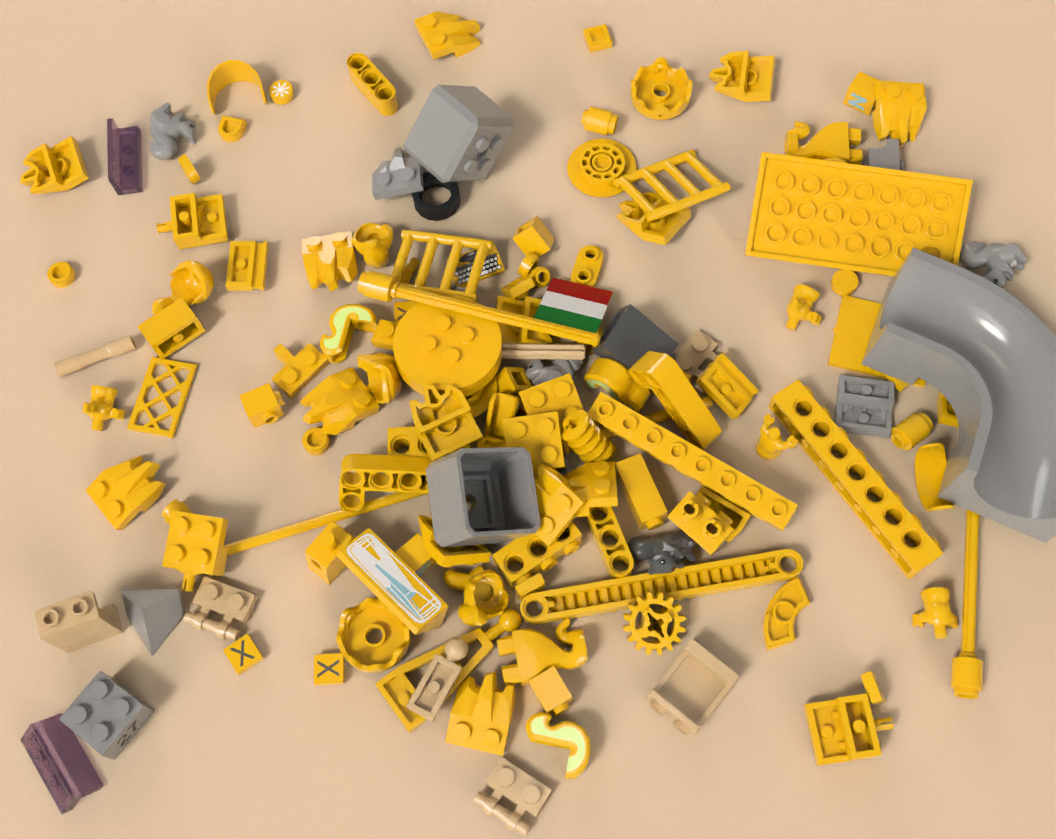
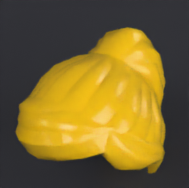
[351,223,393,269]
[357,353,402,404]
[458,570,509,627]

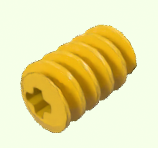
[561,409,616,463]

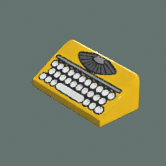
[447,242,505,287]

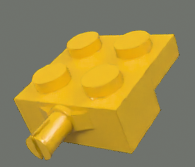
[156,192,229,250]
[518,373,584,454]
[502,411,566,479]
[162,511,229,592]
[803,693,894,766]

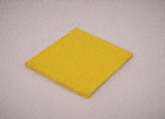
[828,295,925,388]

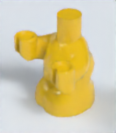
[785,284,822,331]
[82,385,125,431]
[755,414,799,460]
[912,587,958,639]

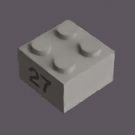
[59,671,154,760]

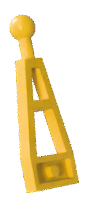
[375,609,522,734]

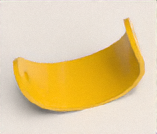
[207,60,267,114]
[914,443,955,512]

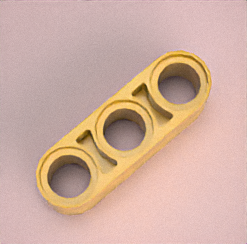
[347,53,399,116]
[587,506,634,579]

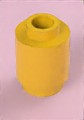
[581,106,619,136]
[891,412,933,451]

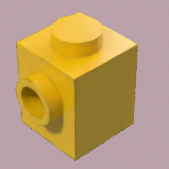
[239,383,285,428]

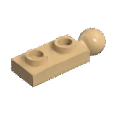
[406,637,468,723]

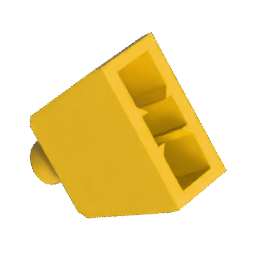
[305,521,356,586]

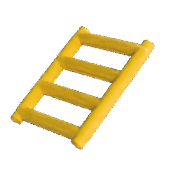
[613,149,731,222]
[391,230,494,302]

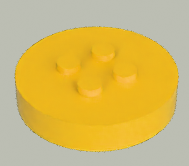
[393,295,502,397]

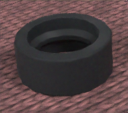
[412,172,461,221]

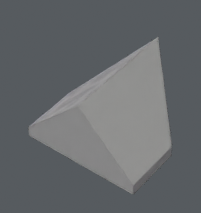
[122,589,185,656]

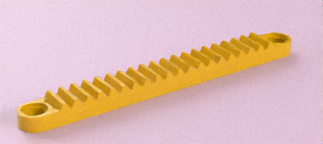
[520,549,803,624]

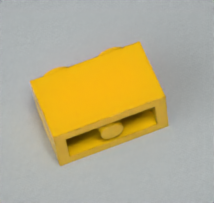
[137,297,205,360]

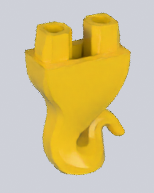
[784,121,863,165]
[497,618,588,687]

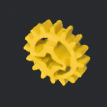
[622,591,686,655]

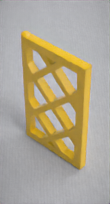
[127,357,197,439]

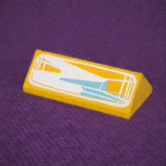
[335,528,448,635]

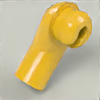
[444,565,484,591]

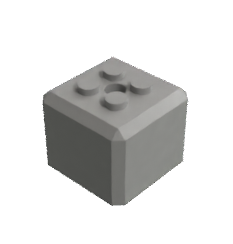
[404,85,514,183]
[426,447,541,547]

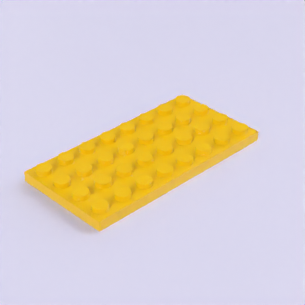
[744,152,973,277]

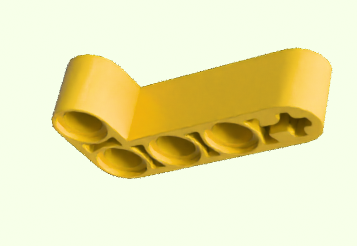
[628,351,722,451]
[339,454,432,513]

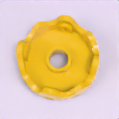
[630,57,693,120]
[336,598,411,673]

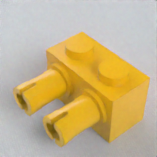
[667,491,735,556]

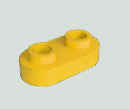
[570,245,603,287]

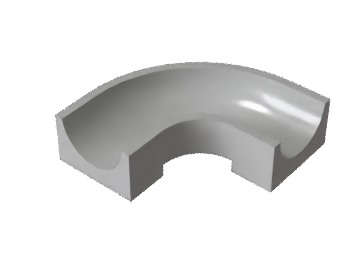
[861,248,1056,543]

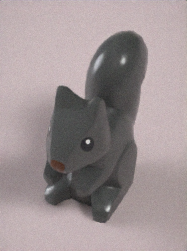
[627,530,696,575]

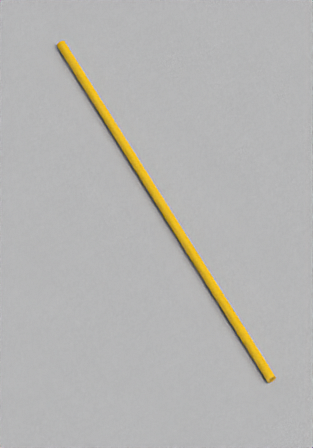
[223,396,713,556]

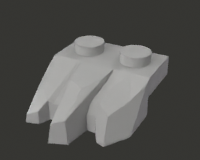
[372,147,426,200]

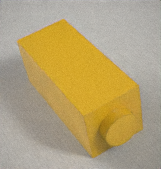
[615,453,668,531]

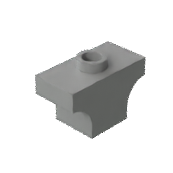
[863,139,904,171]

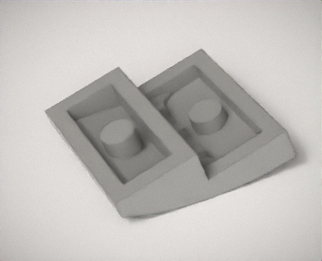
[834,375,894,438]

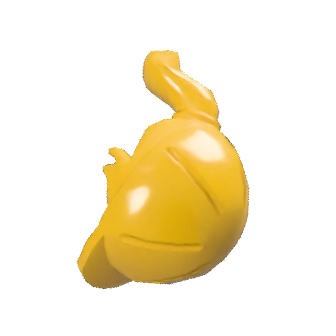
[152,260,214,315]

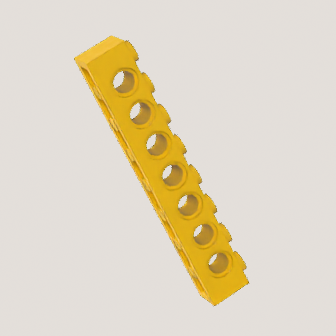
[768,380,944,580]
[587,392,798,533]

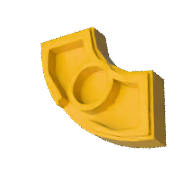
[762,577,810,651]

